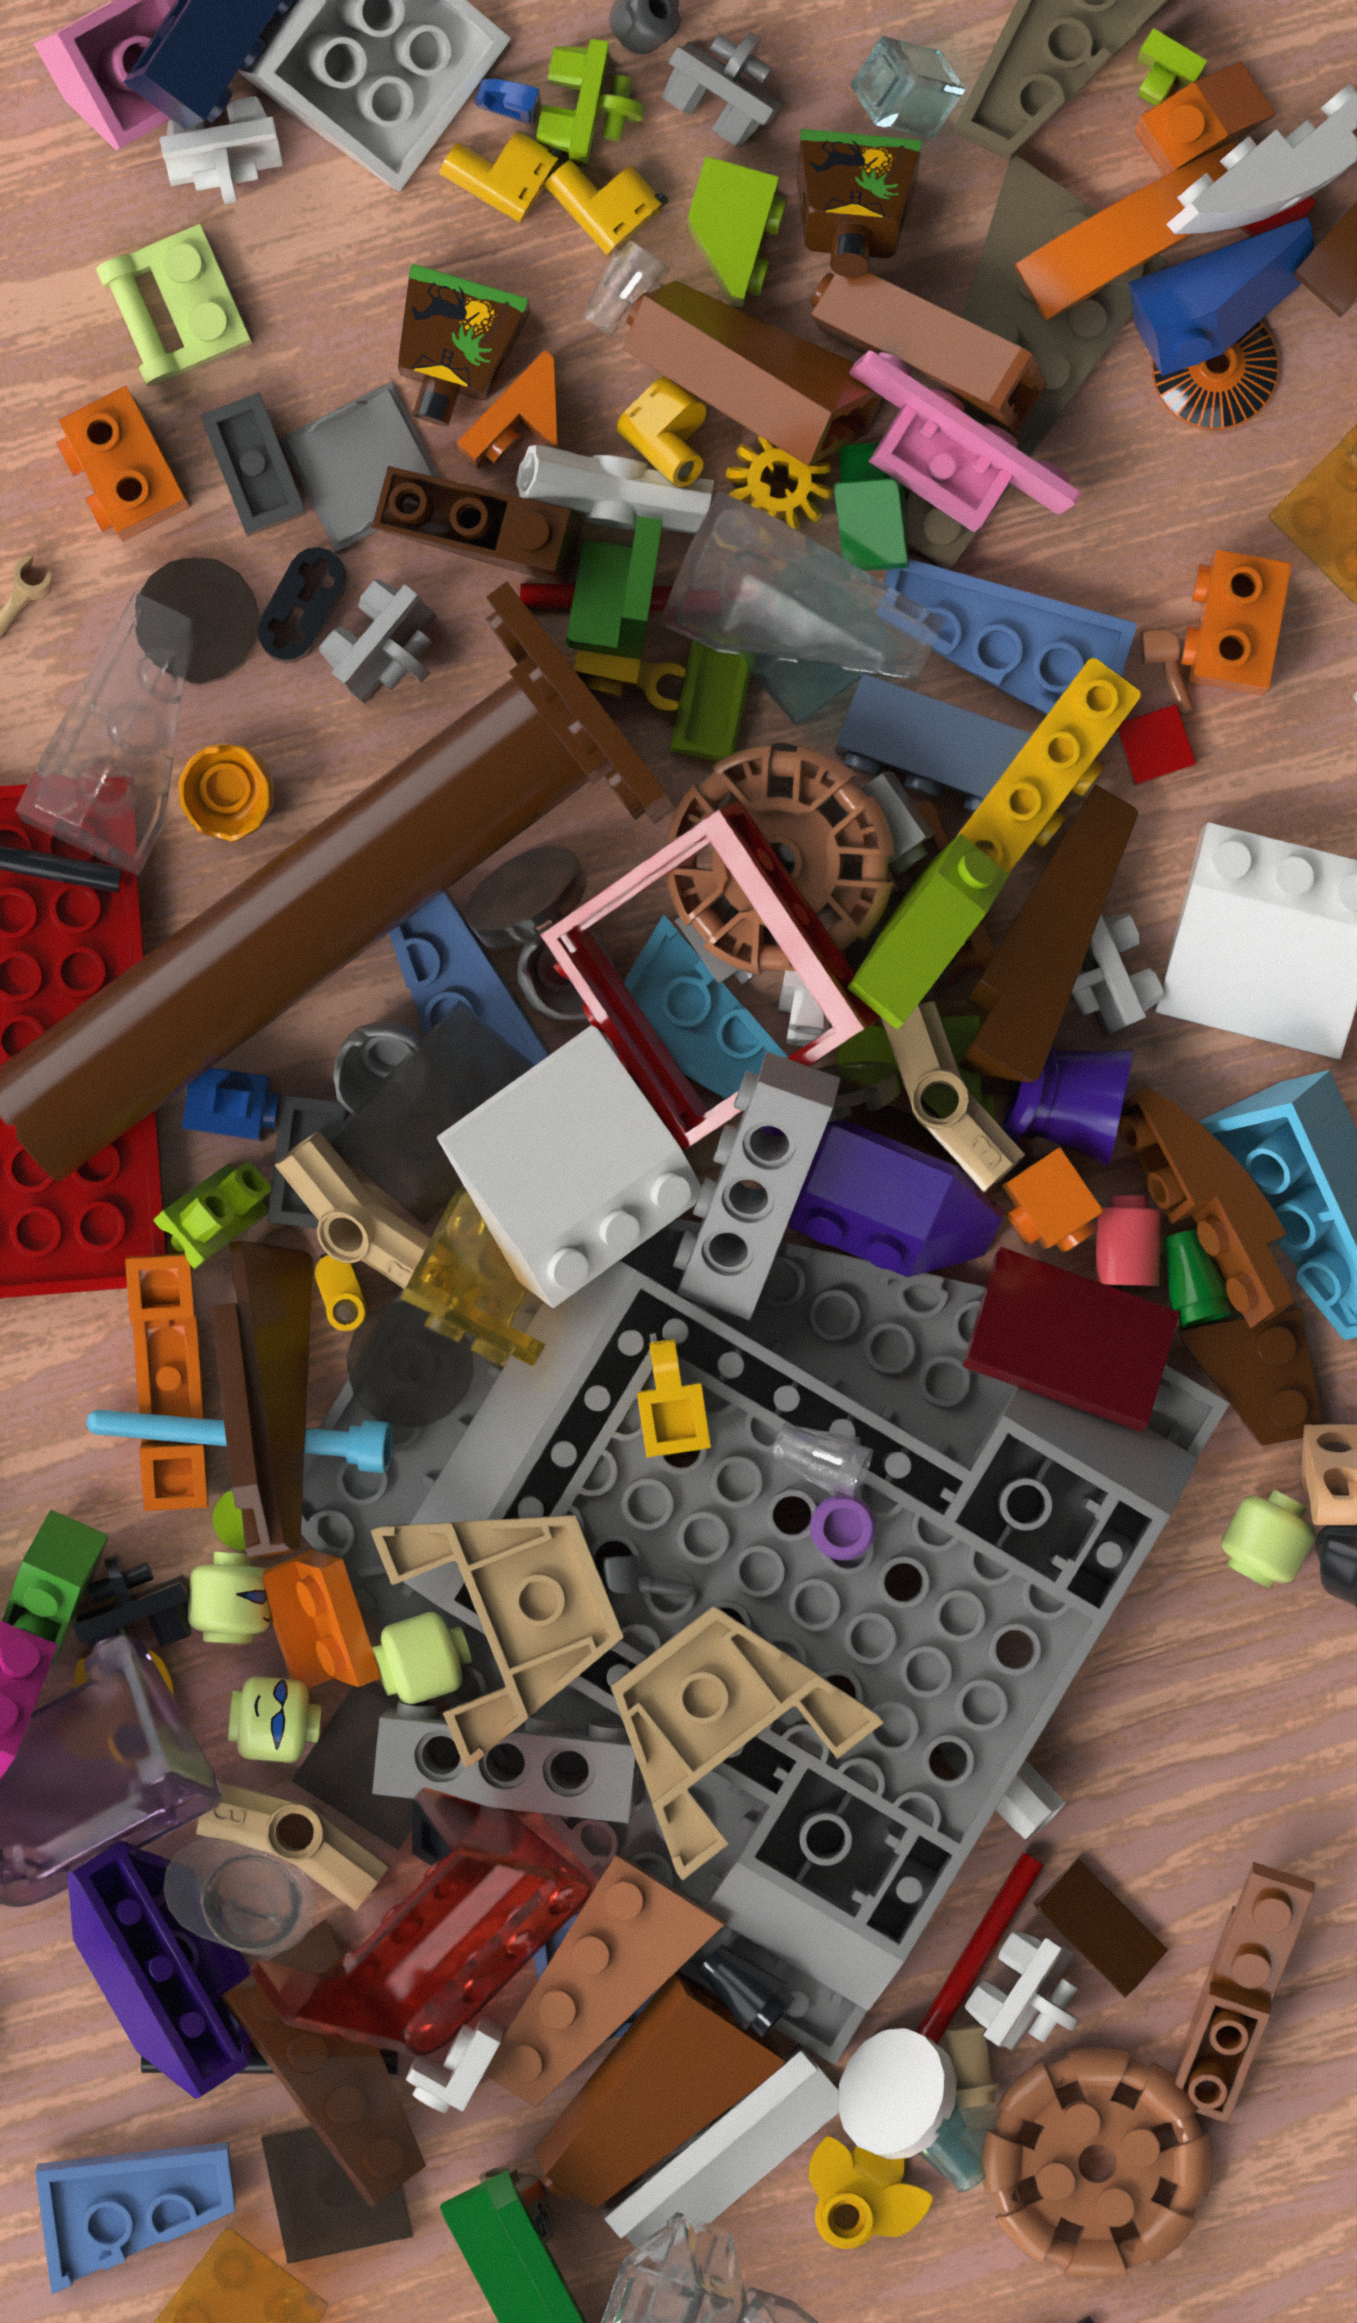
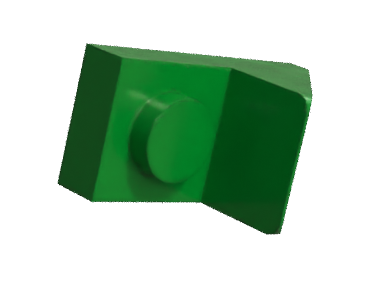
[834,442,909,573]

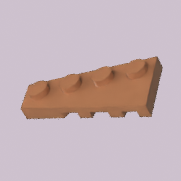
[484,1853,727,2108]

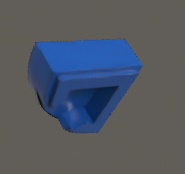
[474,79,541,124]

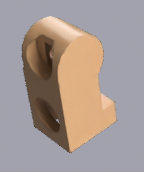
[1301,1425,1357,1525]

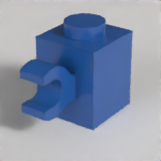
[182,1068,281,1142]

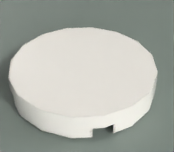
[838,2028,957,2159]

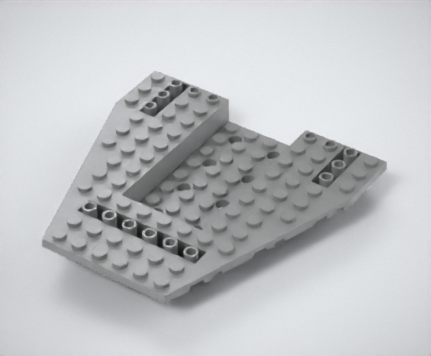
[301,1187,1230,2065]

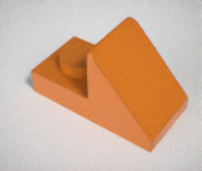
[457,350,559,469]

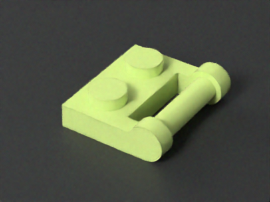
[96,224,252,386]

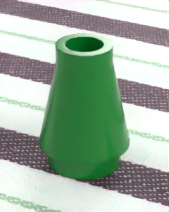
[1163,1229,1230,1328]

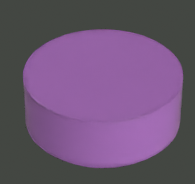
[810,1494,876,1560]

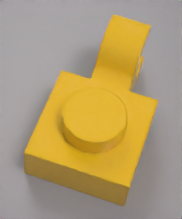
[574,650,686,713]
[637,1339,711,1458]

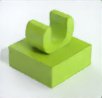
[1137,28,1208,106]

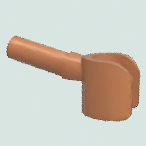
[1140,628,1194,714]

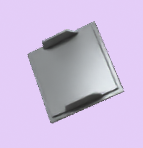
[279,382,441,552]

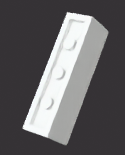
[604,2044,839,2268]

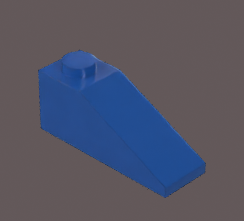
[1129,217,1314,376]

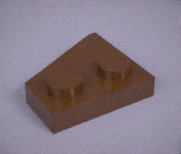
[1178,1308,1323,1446]

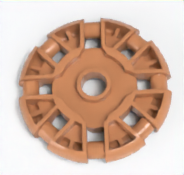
[666,744,895,976]
[981,2046,1213,2279]

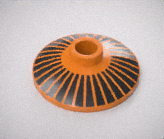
[1151,321,1279,430]

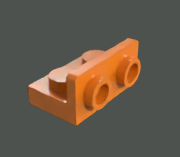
[263,1550,381,1690]

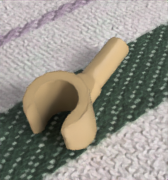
[0,555,52,638]

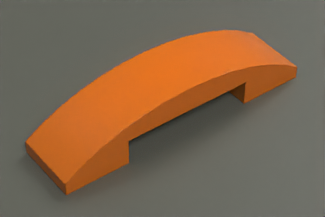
[1014,142,1237,322]
[125,1253,209,1511]

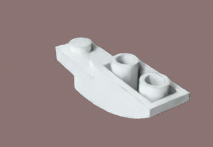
[1166,83,1357,234]

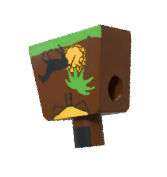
[796,129,922,277]
[398,264,530,426]

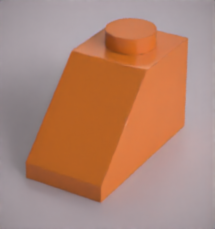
[1134,61,1276,176]

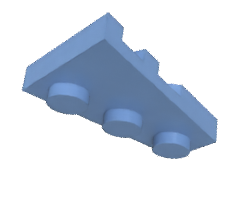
[35,2142,237,2295]

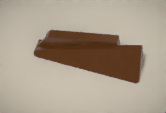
[958,784,1138,1083]
[210,1241,313,1560]

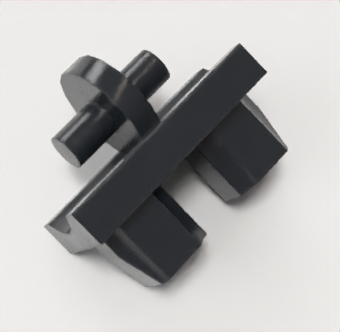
[73,1554,192,1669]

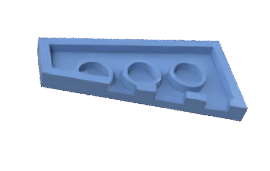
[874,559,1137,716]
[389,889,551,1123]

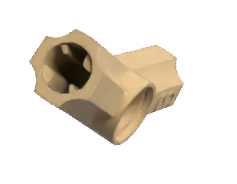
[881,1001,1026,1193]
[275,1131,452,1300]
[196,1779,390,1911]

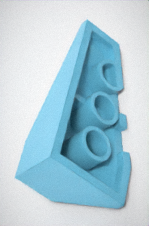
[1198,1070,1357,1340]

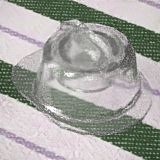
[163,1837,316,1956]

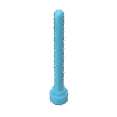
[86,1409,393,1473]

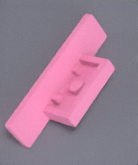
[849,351,1081,532]

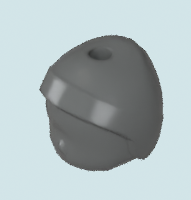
[609,0,681,55]

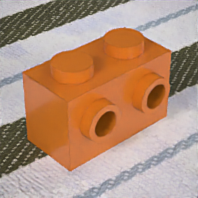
[56,385,190,542]
[1180,549,1292,696]
[999,1147,1104,1252]

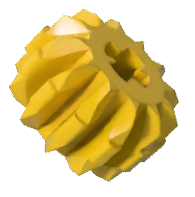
[725,435,833,539]

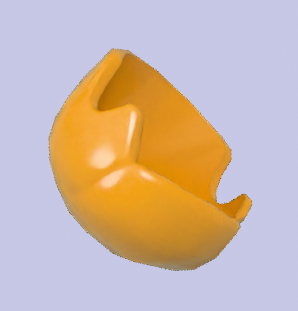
[178,743,275,842]

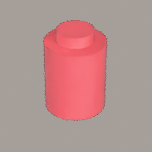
[1095,1195,1161,1286]

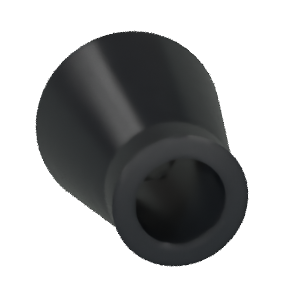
[698,1944,795,2038]

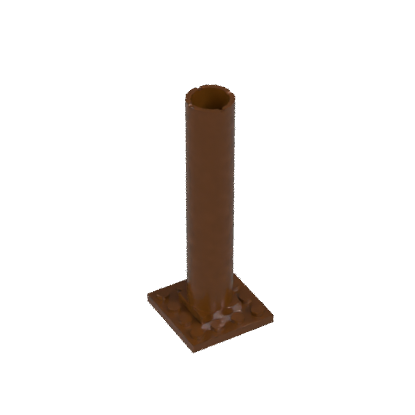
[0,581,675,1182]

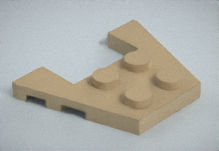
[370,1515,624,1768]
[611,1605,883,1880]

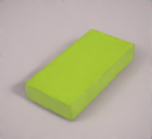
[670,626,758,762]

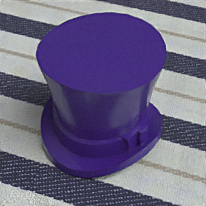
[1002,1044,1133,1167]

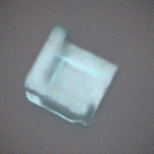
[850,35,965,138]

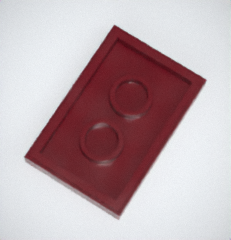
[962,1246,1180,1432]

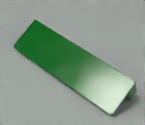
[440,2170,587,2323]

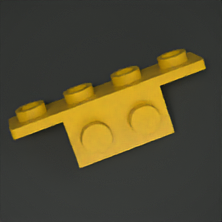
[956,658,1141,873]

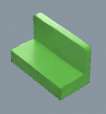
[566,516,663,659]

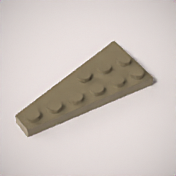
[953,0,1171,160]
[907,154,1168,570]

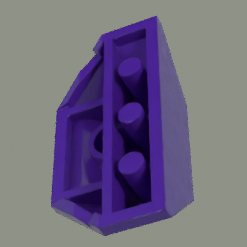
[762,1116,1006,1277]
[67,1840,252,2099]

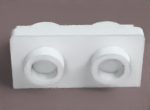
[406,2015,504,2113]

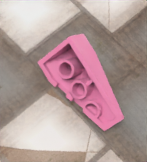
[34,0,176,150]

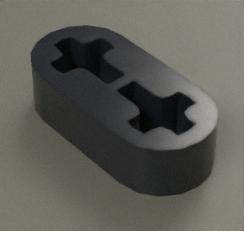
[257,547,347,663]

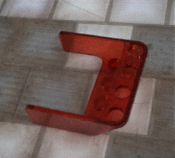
[249,1787,592,2056]

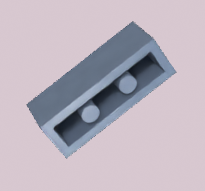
[835,673,1033,813]

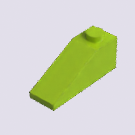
[847,834,1010,1030]

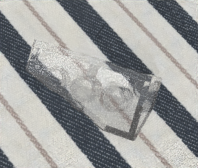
[660,490,946,679]
[15,592,193,876]

